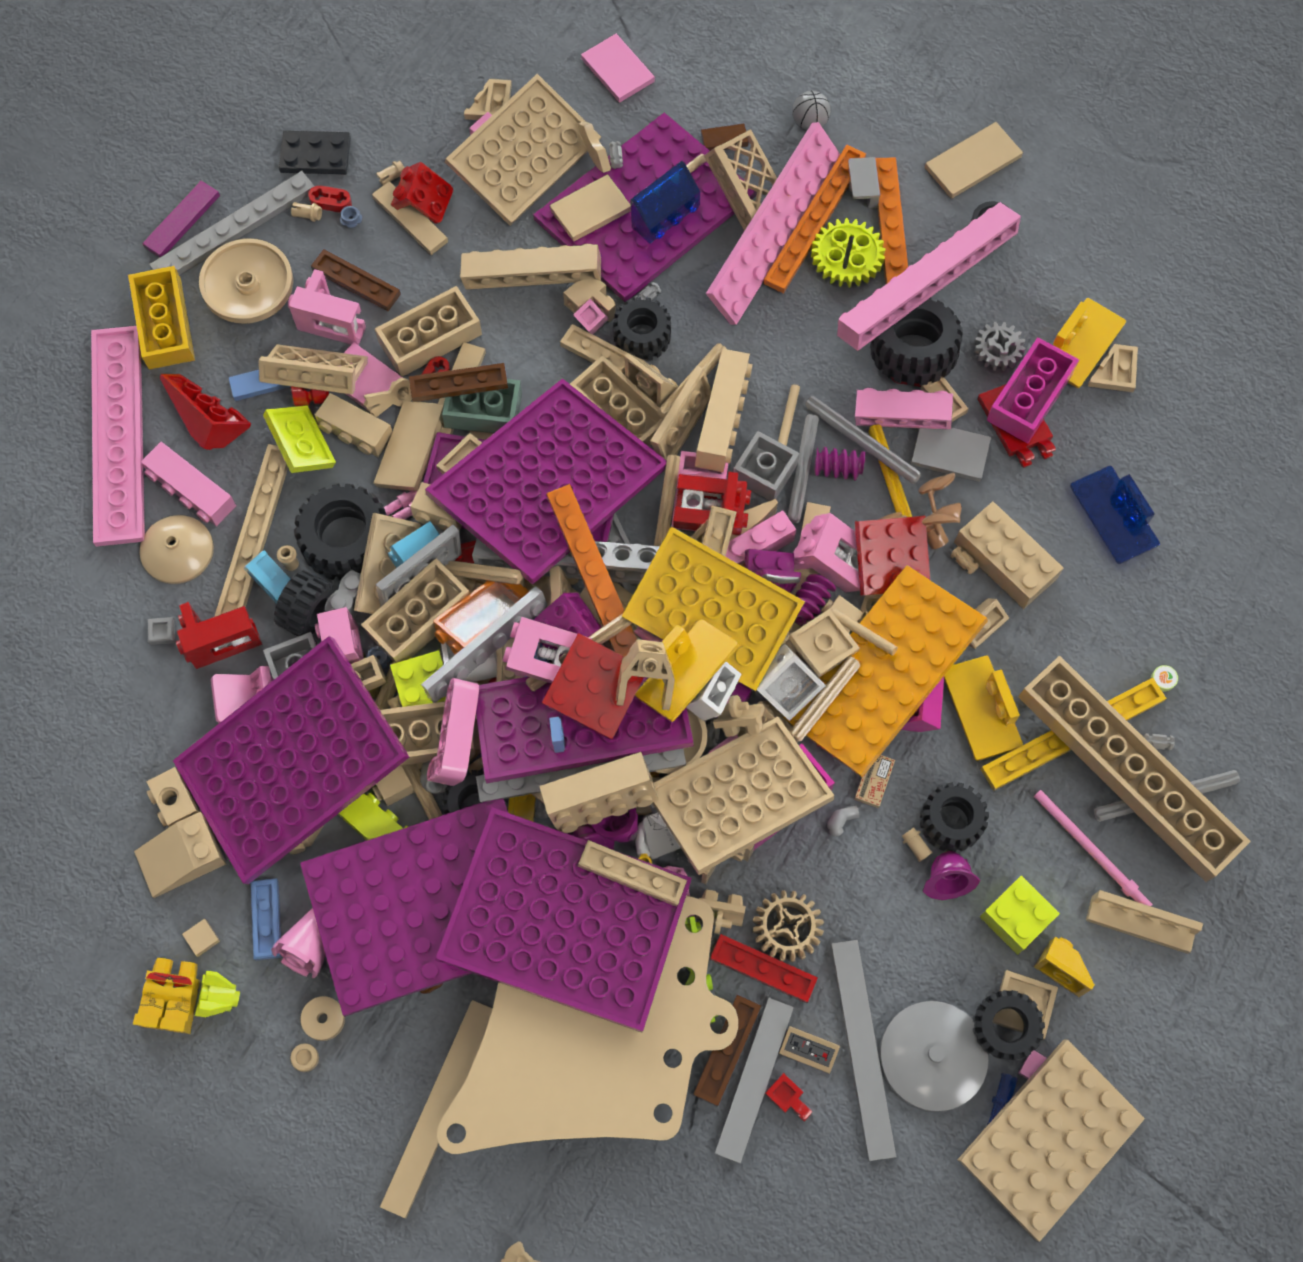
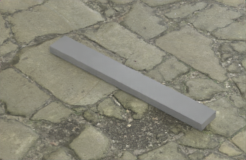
[831,940,896,1162]

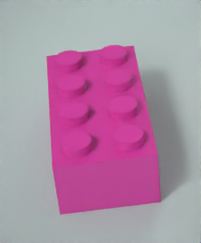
[987,337,1079,443]

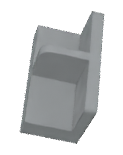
[848,157,880,209]

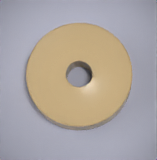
[301,996,345,1041]

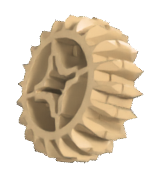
[753,890,824,962]

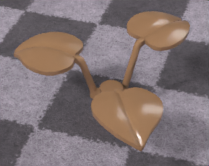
[878,473,962,549]

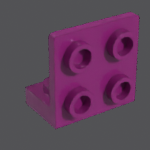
[533,592,602,657]

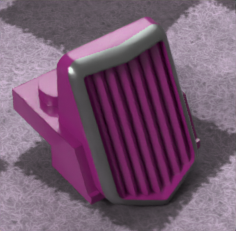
[745,549,801,594]

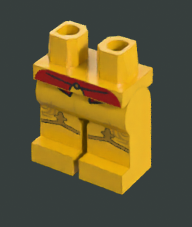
[133,958,201,1034]

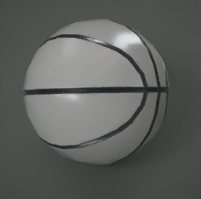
[792,90,831,130]

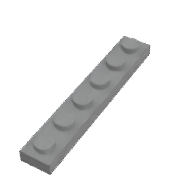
[421,586,548,703]

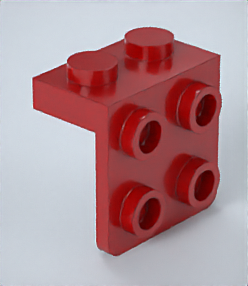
[391,162,453,224]

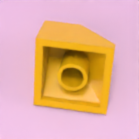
[1034,937,1094,997]

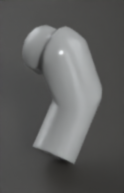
[827,805,859,837]

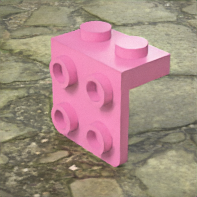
[211,666,274,723]

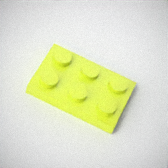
[263,406,336,473]

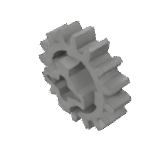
[974,322,1026,371]

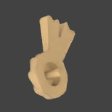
[364,377,412,417]

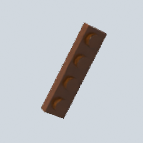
[311,249,401,311]
[409,363,508,402]
[693,995,761,1107]

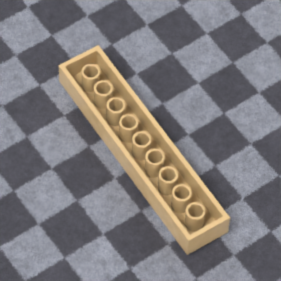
[1018,656,1251,882]

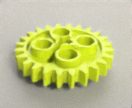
[811,218,886,288]

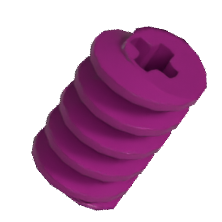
[814,447,865,481]
[794,574,836,627]

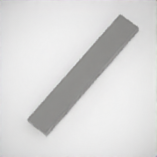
[714,998,794,1164]

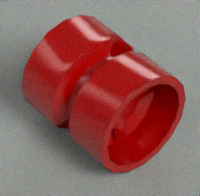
[291,386,329,407]

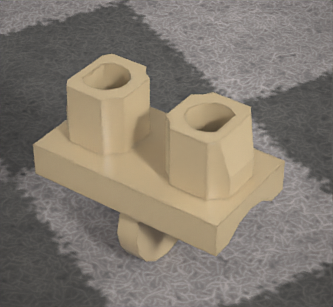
[713,695,765,737]
[696,889,746,934]

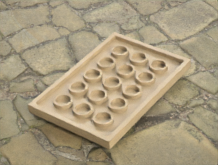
[445,74,601,226]
[652,716,834,875]
[957,1040,1145,1242]

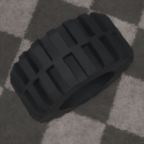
[870,297,963,386]
[294,483,387,581]

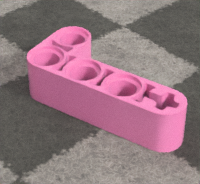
[427,678,479,786]

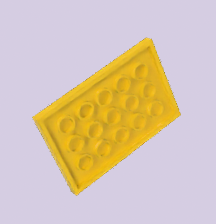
[621,526,805,691]

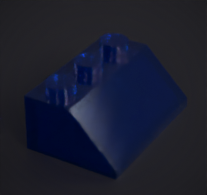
[630,161,701,244]

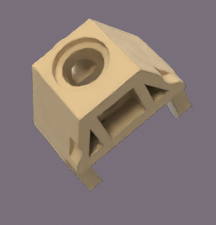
[616,639,675,710]

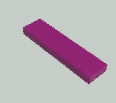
[142,181,220,258]

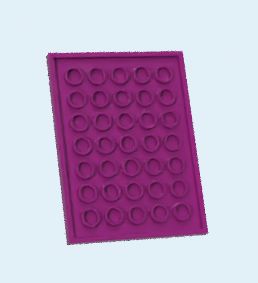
[533,112,757,302]
[425,378,667,585]
[173,636,410,884]
[300,799,508,1017]
[435,807,692,1033]

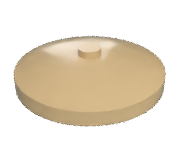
[199,239,293,324]

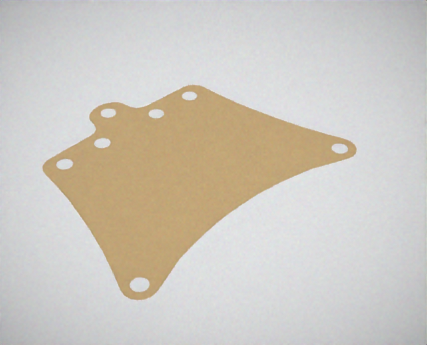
[437,895,738,1154]

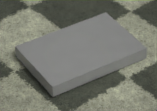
[911,428,991,482]

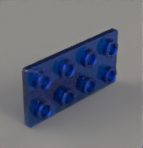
[1070,465,1160,564]

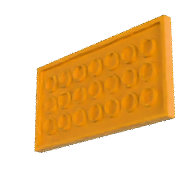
[783,565,988,778]

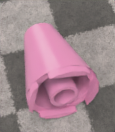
[271,908,326,978]

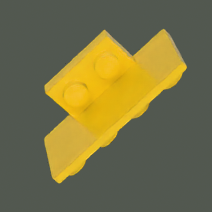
[1053,298,1126,388]
[635,620,739,722]
[944,655,1023,761]

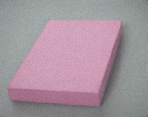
[581,33,655,103]
[344,342,403,412]

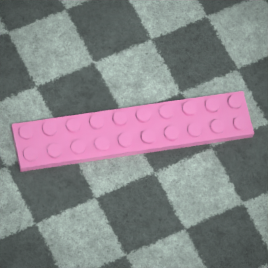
[706,122,840,325]
[91,326,145,547]

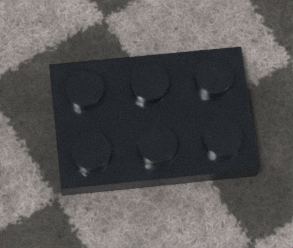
[279,130,351,175]

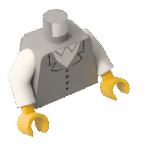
[635,804,681,864]

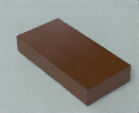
[701,124,749,151]

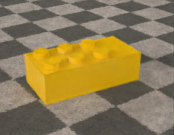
[128,266,195,370]

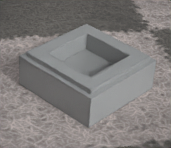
[148,617,175,645]

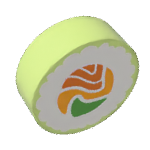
[1151,665,1178,692]

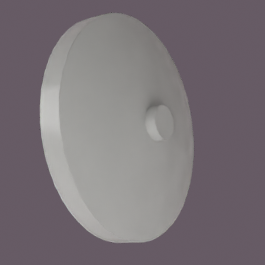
[880,1001,988,1112]

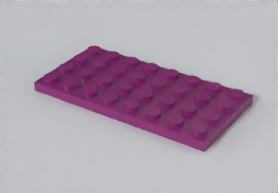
[476,676,694,784]

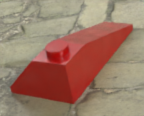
[160,374,251,450]

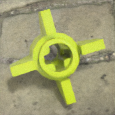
[195,971,240,1018]

